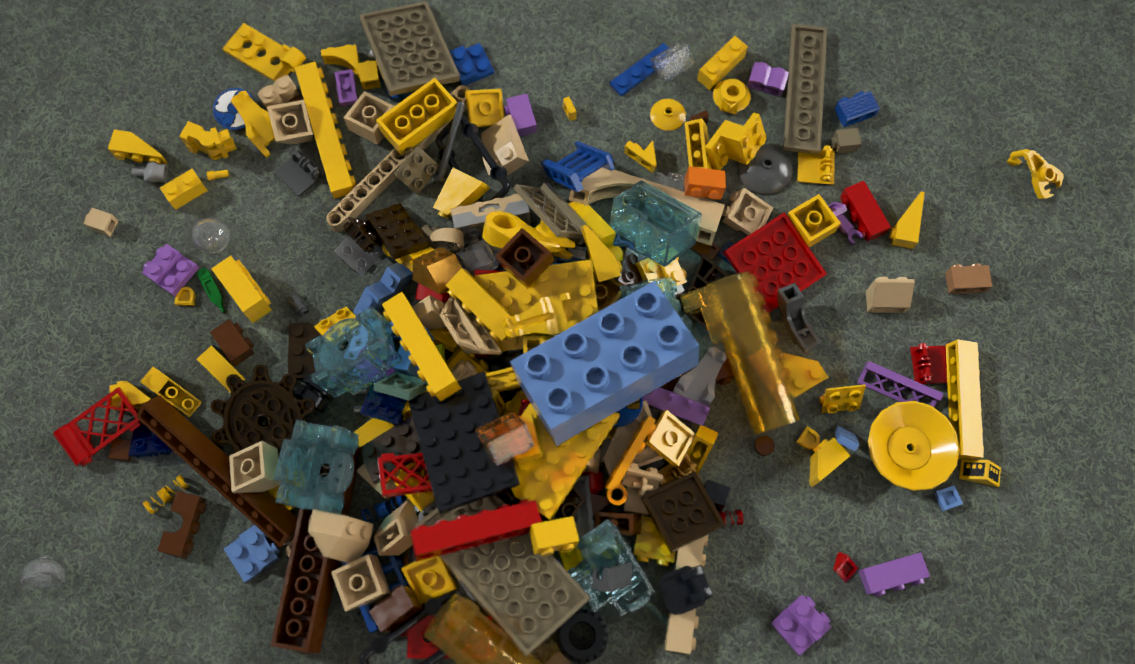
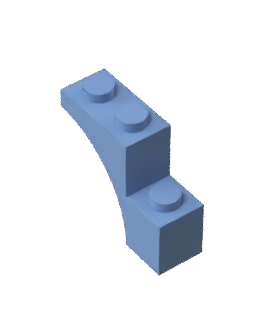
[353,263,413,321]

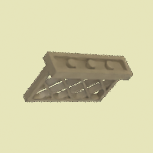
[513,183,592,245]

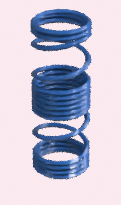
[361,495,407,523]

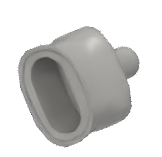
[132,162,169,184]

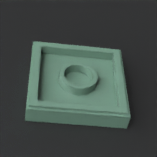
[374,372,429,400]

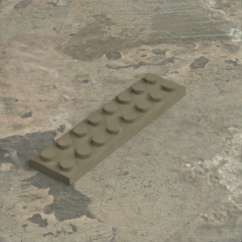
[783,24,827,155]

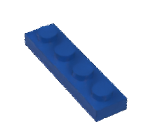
[610,43,675,97]

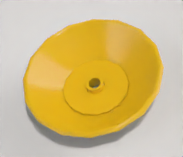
[868,401,960,491]

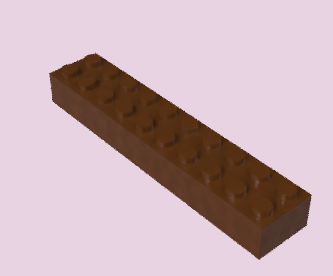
[270,439,360,653]

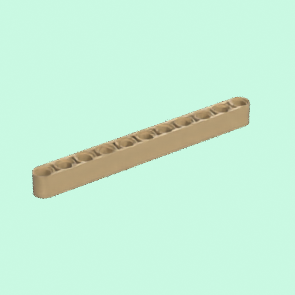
[326,85,470,232]

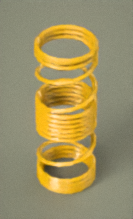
[143,475,189,514]

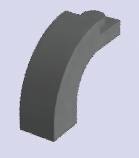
[777,283,822,354]

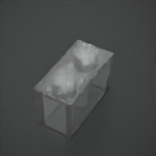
[651,42,695,81]

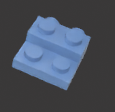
[224,525,281,583]

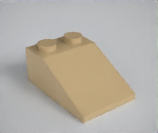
[481,114,529,176]

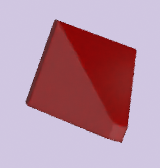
[833,552,858,583]

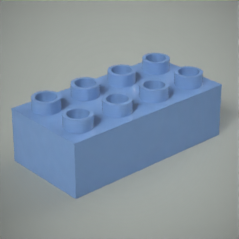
[510,281,699,446]

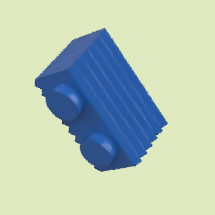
[834,91,880,128]

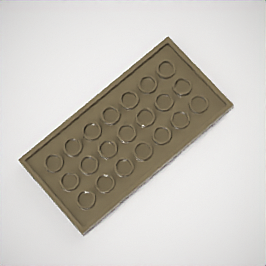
[414,494,590,657]

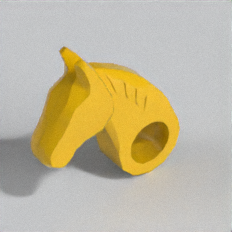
[482,211,576,259]

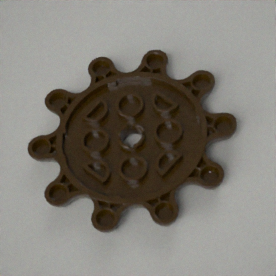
[210,364,317,465]

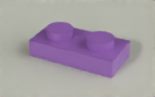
[335,69,358,107]

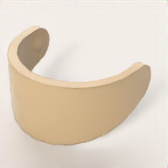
[430,228,464,249]

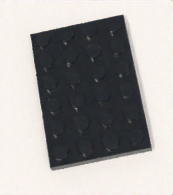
[408,371,521,514]

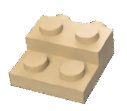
[722,188,773,235]

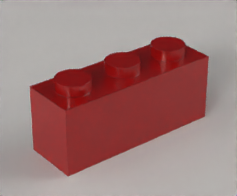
[840,180,891,242]

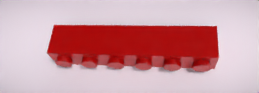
[411,500,542,562]

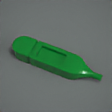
[197,268,225,313]

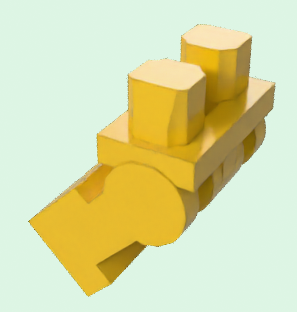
[179,121,237,160]

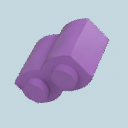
[747,62,789,97]

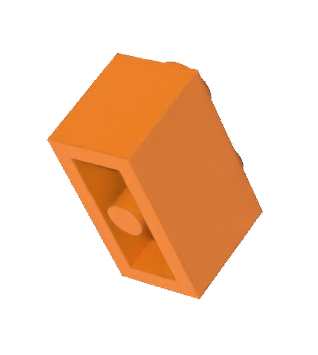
[684,166,726,200]

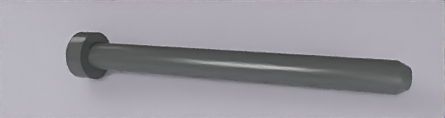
[433,101,465,182]

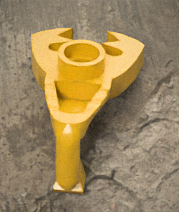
[1007,149,1063,199]

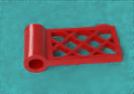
[53,387,142,467]
[378,453,433,497]

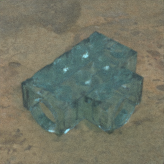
[567,520,655,616]

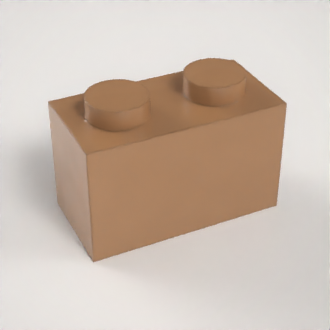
[945,263,992,294]

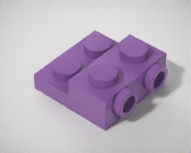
[142,244,200,296]
[770,595,831,656]

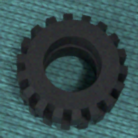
[556,609,608,663]

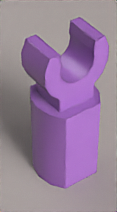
[837,213,863,245]

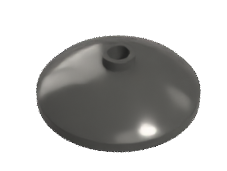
[738,144,793,195]

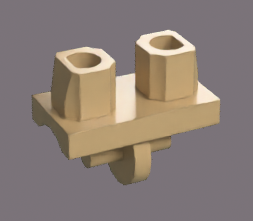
[622,463,663,496]

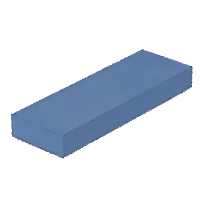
[834,425,859,451]

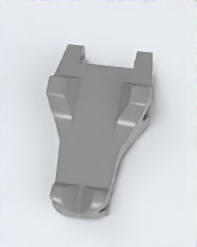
[673,347,727,406]

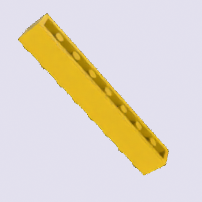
[294,61,357,199]

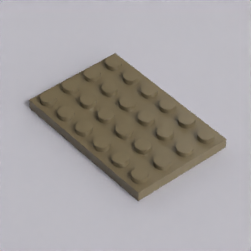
[359,1,460,96]

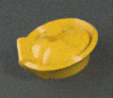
[713,79,751,115]

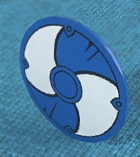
[213,88,255,130]

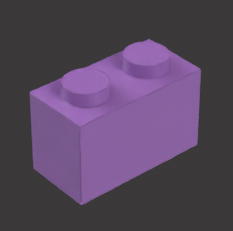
[504,94,537,137]

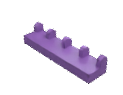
[642,387,710,426]

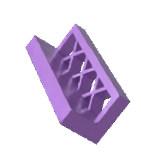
[857,361,944,407]

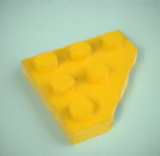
[748,348,829,407]

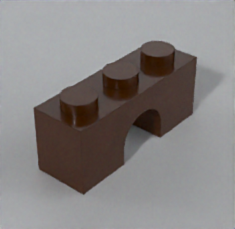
[157,491,206,558]

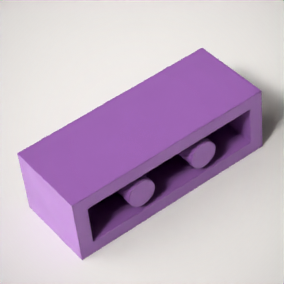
[859,552,930,597]

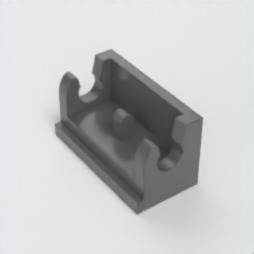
[591,561,632,592]

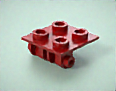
[910,343,947,384]

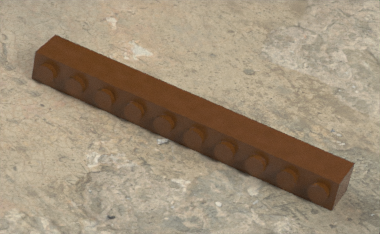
[137,396,298,548]

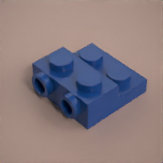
[449,43,495,86]

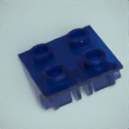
[359,378,407,425]
[128,423,174,458]

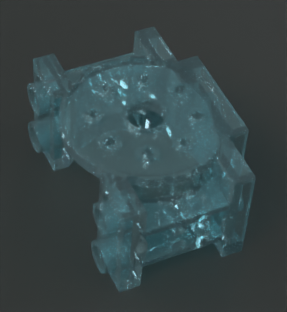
[305,307,402,398]
[273,420,359,515]

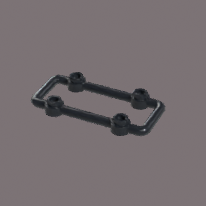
[435,115,510,204]
[359,593,476,664]

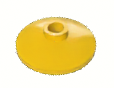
[650,99,686,131]

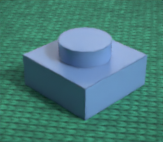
[934,485,963,512]

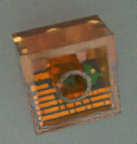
[475,412,534,465]

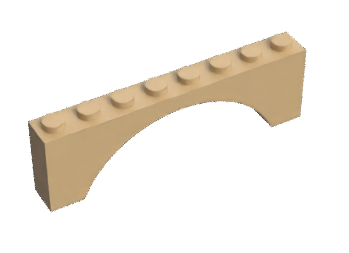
[569,167,725,246]

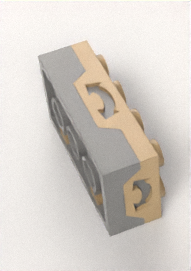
[450,194,531,246]

